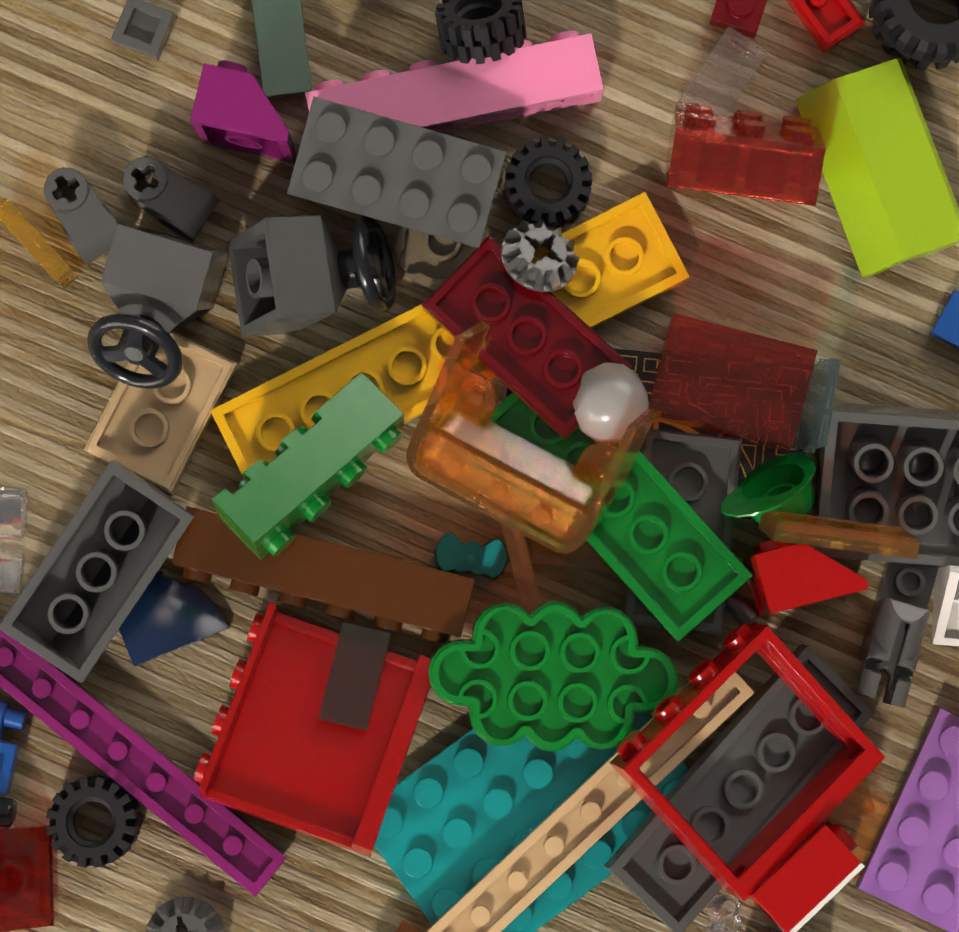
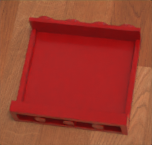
[193,602,431,857]

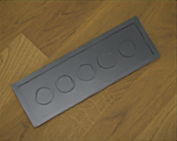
[604,644,875,932]

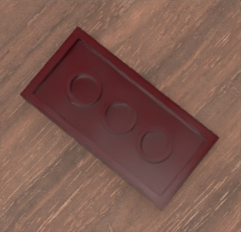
[422,235,633,440]

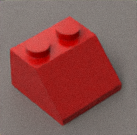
[743,536,869,617]

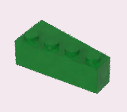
[212,372,404,560]

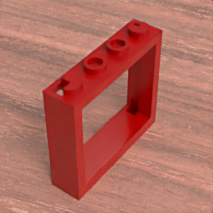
[609,622,885,901]

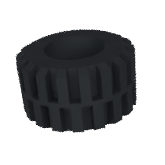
[869,0,959,70]

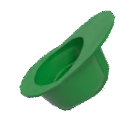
[720,453,816,533]

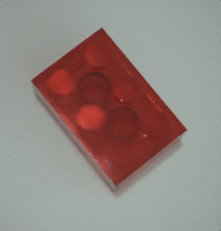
[665,103,826,206]
[648,313,818,452]

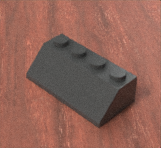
[0,460,195,683]

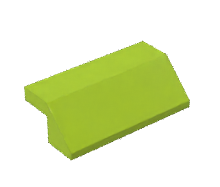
[795,58,959,278]

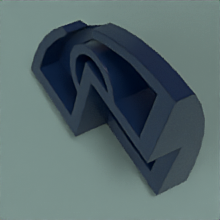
[119,570,230,666]

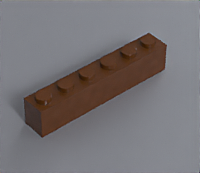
[171,506,475,644]

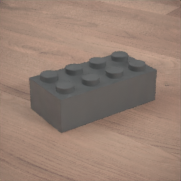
[287,96,506,248]

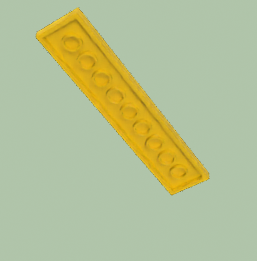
[210,192,690,477]

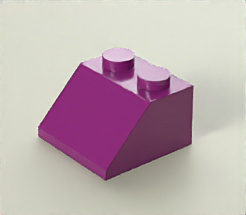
[190,60,297,164]

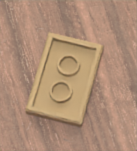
[84,332,238,494]

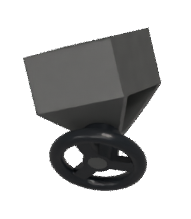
[228,215,396,337]
[87,224,229,389]

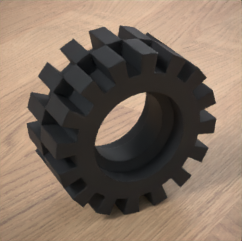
[435,0,527,64]
[504,137,592,228]
[46,776,141,868]

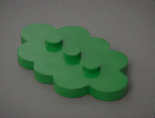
[428,600,678,752]

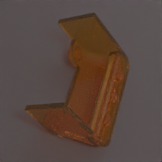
[406,322,657,553]

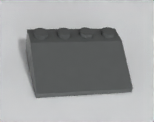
[814,401,959,566]

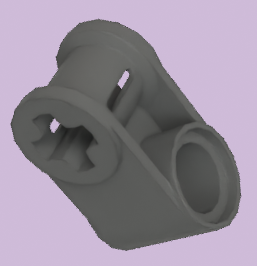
[123,157,220,242]
[44,167,117,265]

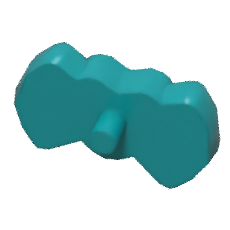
[434,532,509,579]

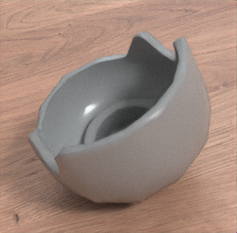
[573,363,649,445]

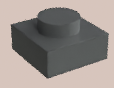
[111,0,176,61]

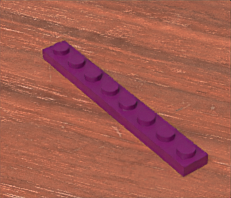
[0,619,288,897]

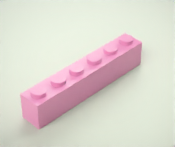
[305,31,604,134]

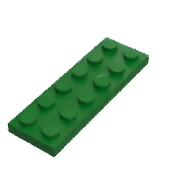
[480,392,753,643]

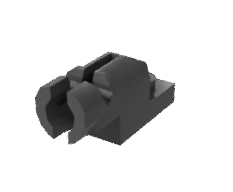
[855,562,939,708]

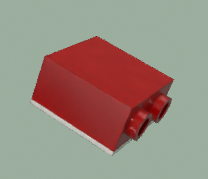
[749,820,865,932]

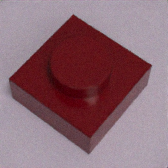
[709,0,767,39]

